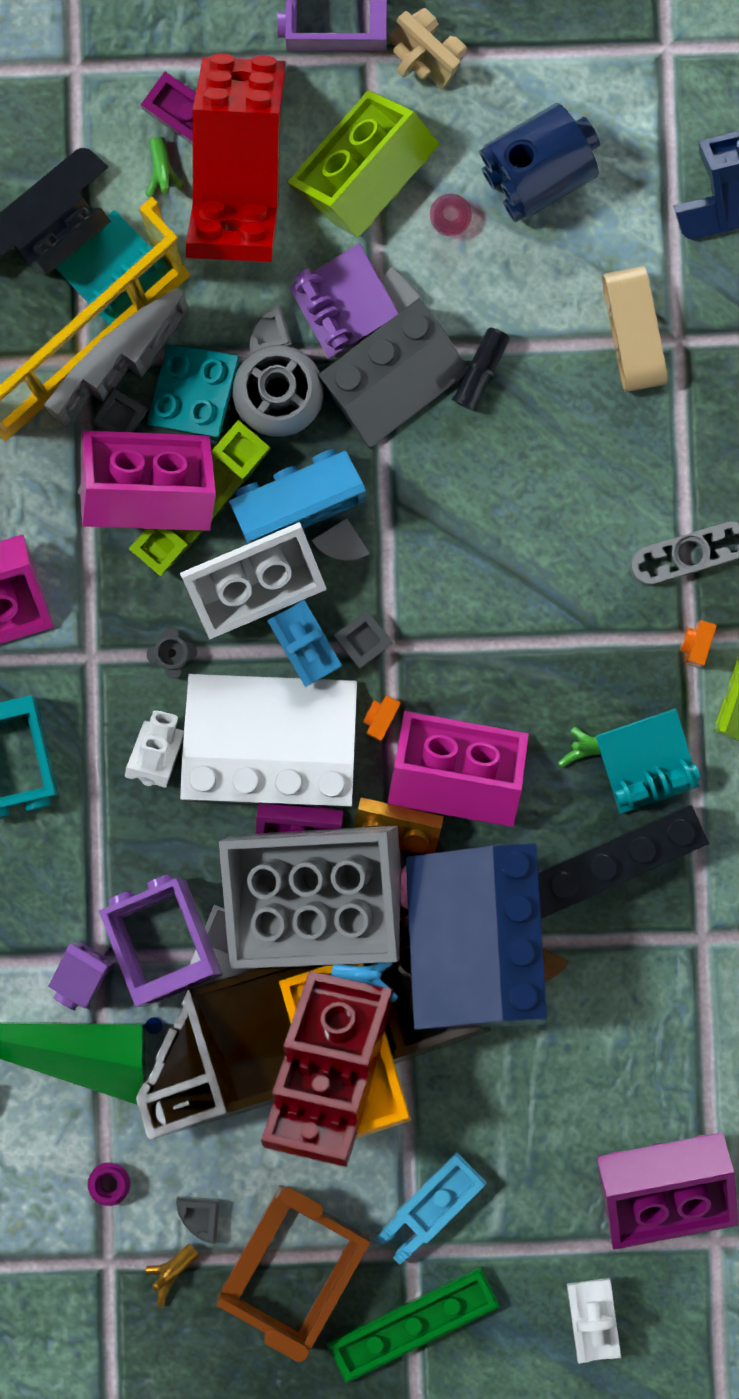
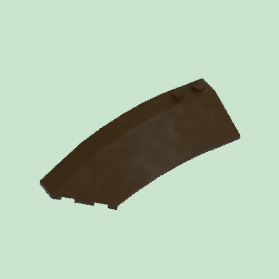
[136,917,491,1140]

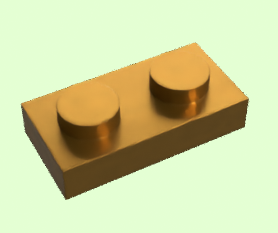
[354,797,444,855]

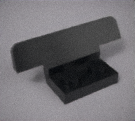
[0,148,111,275]

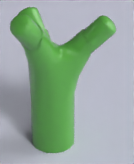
[146,137,184,197]
[558,727,601,768]

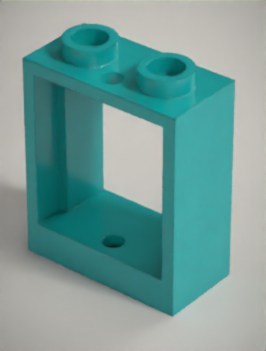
[0,695,60,818]

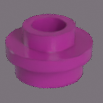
[87,1162,131,1206]

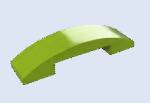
[129,420,271,577]

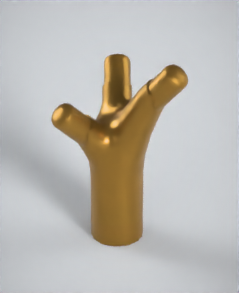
[145,1243,200,1307]

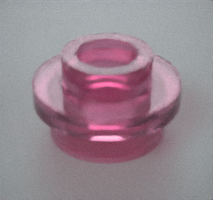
[430,194,472,236]

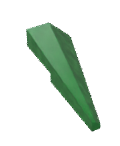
[0,1022,146,1105]

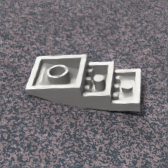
[44,287,189,428]

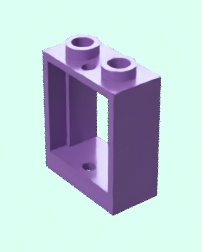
[277,0,387,52]
[99,874,223,1007]

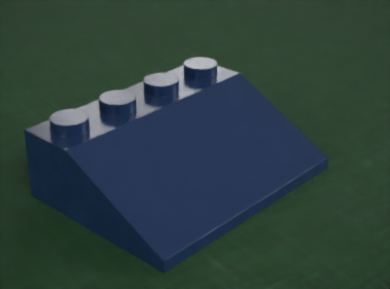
[406,843,547,1031]

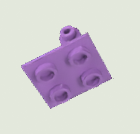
[289,243,399,359]

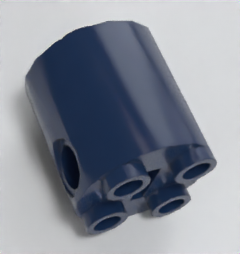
[479,103,600,222]

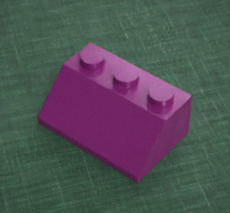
[597,1132,738,1250]

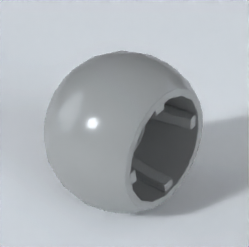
[232,345,324,437]

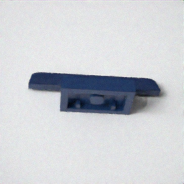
[673,131,739,239]

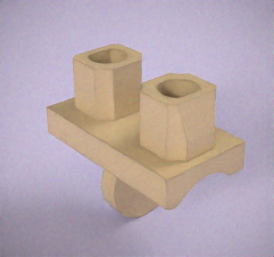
[388,8,467,90]

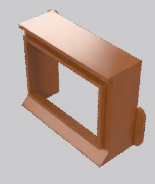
[216,1185,371,1362]

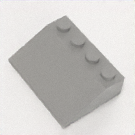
[219,826,401,969]

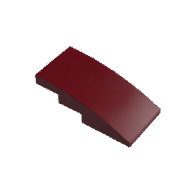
[261,971,393,1167]

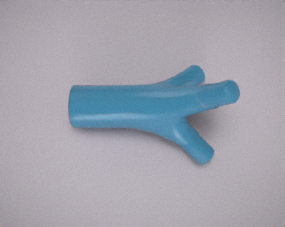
[331,962,398,1002]

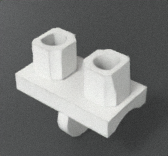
[125,710,184,788]
[567,1278,621,1364]

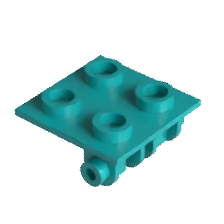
[56,209,171,325]
[146,344,240,441]
[596,708,701,814]

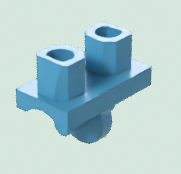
[267,600,342,687]

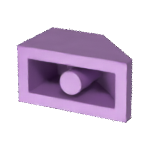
[48,941,115,1011]

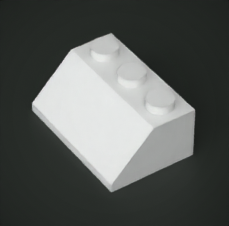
[180,522,327,640]

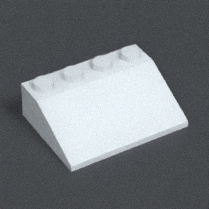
[180,674,357,807]

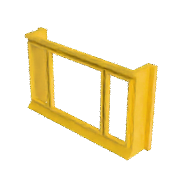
[0,197,191,442]

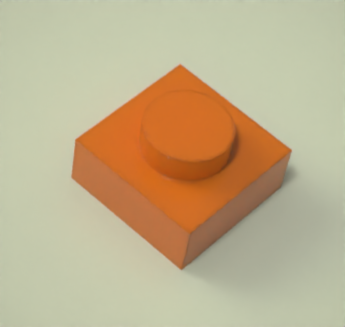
[680,620,717,668]
[363,695,401,742]

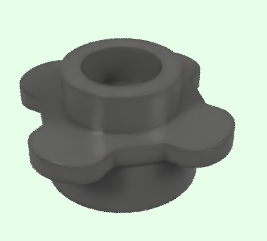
[147,628,197,679]

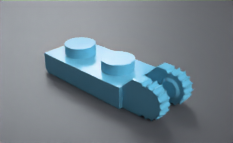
[374,1151,487,1265]

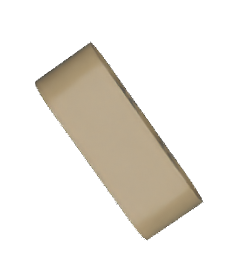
[602,266,667,392]

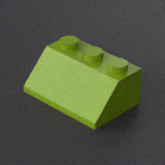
[287,90,440,238]

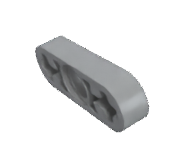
[630,522,739,586]

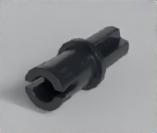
[452,327,510,412]

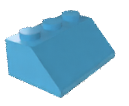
[229,449,366,544]

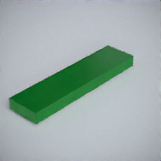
[327,1266,499,1383]

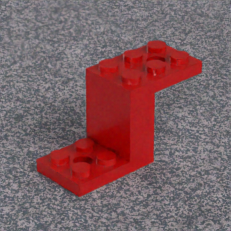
[186,53,286,262]

